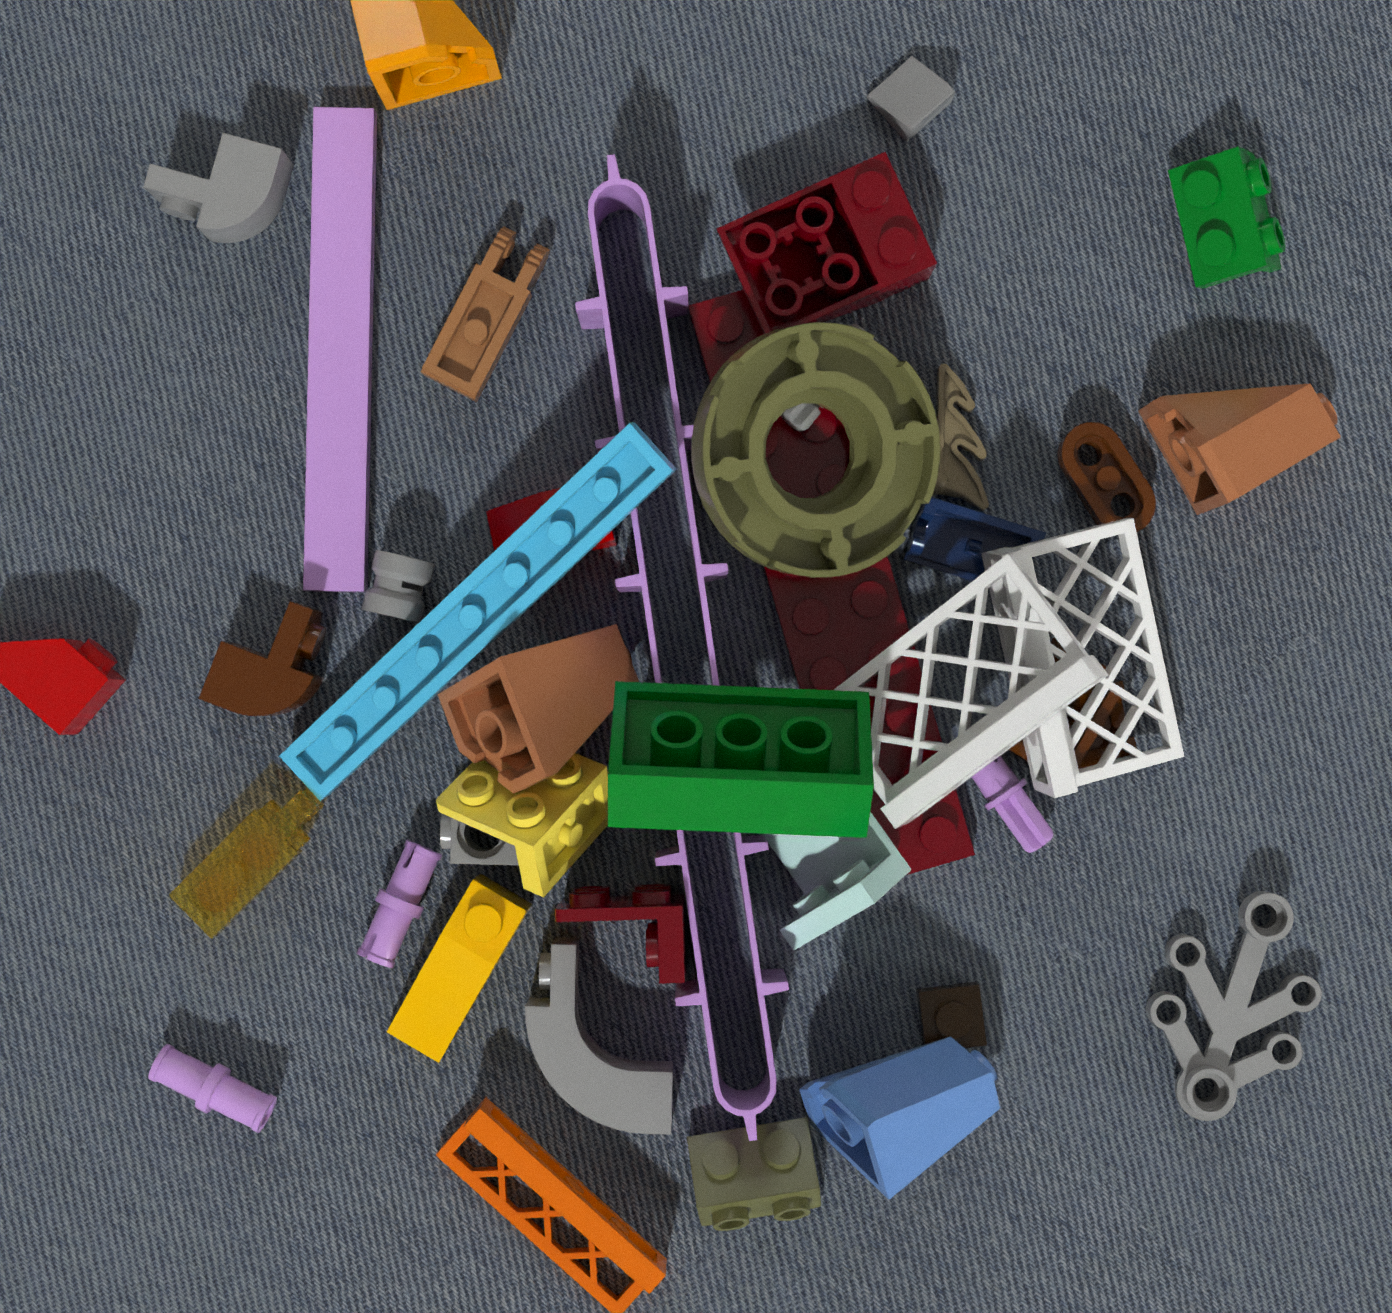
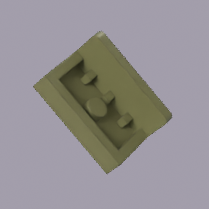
[687,1117,821,1231]

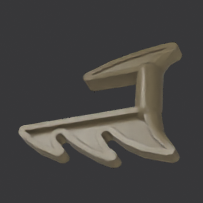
[933,364,989,511]

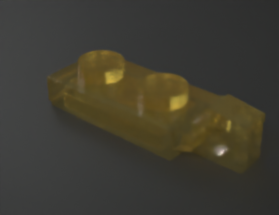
[169,788,325,939]

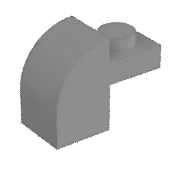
[143,133,294,243]

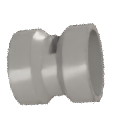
[361,550,435,623]

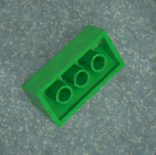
[608,681,874,838]

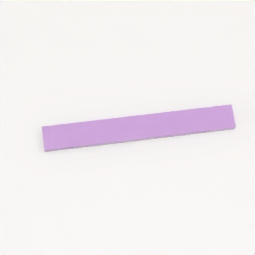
[303,107,377,592]

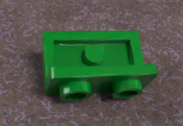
[1168,146,1286,289]

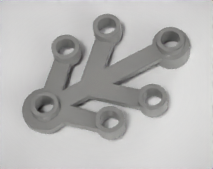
[1146,891,1322,1121]

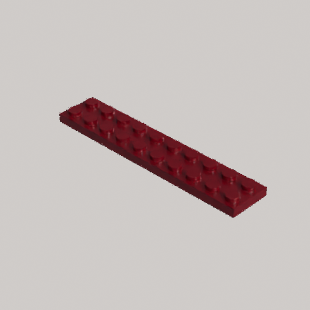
[688,289,975,875]

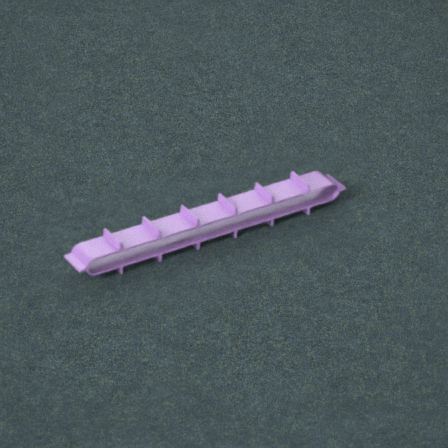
[575,154,789,1141]

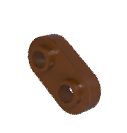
[1057,422,1156,536]

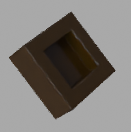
[916,981,987,1048]

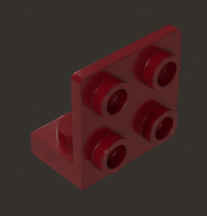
[555,884,686,984]

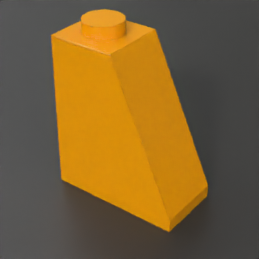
[350,0,502,110]

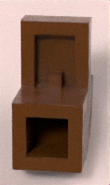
[198,601,326,716]

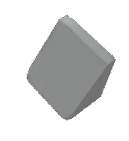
[867,56,956,142]

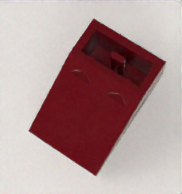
[716,152,937,334]

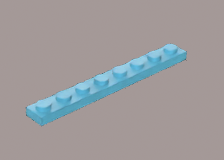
[279,422,677,801]

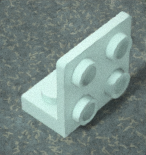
[762,812,912,950]

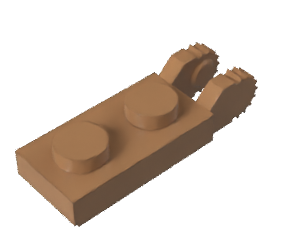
[420,226,550,402]

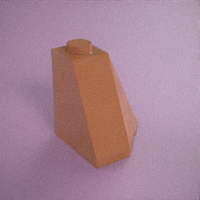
[1138,383,1341,515]
[437,624,639,793]

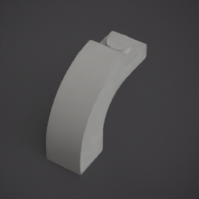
[525,937,673,1135]

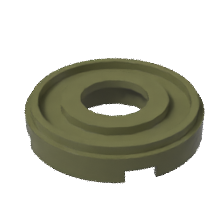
[691,322,940,577]

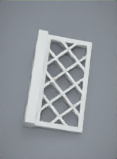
[981,518,1184,798]
[834,554,1108,829]

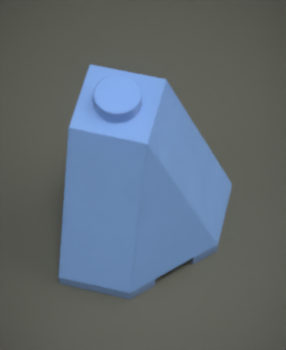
[799,1036,1000,1200]

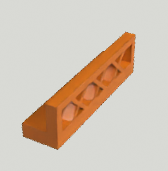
[436,1097,667,1313]

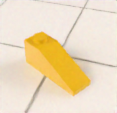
[387,874,532,1063]

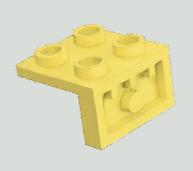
[436,753,608,898]

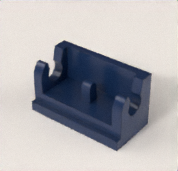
[903,497,1046,582]

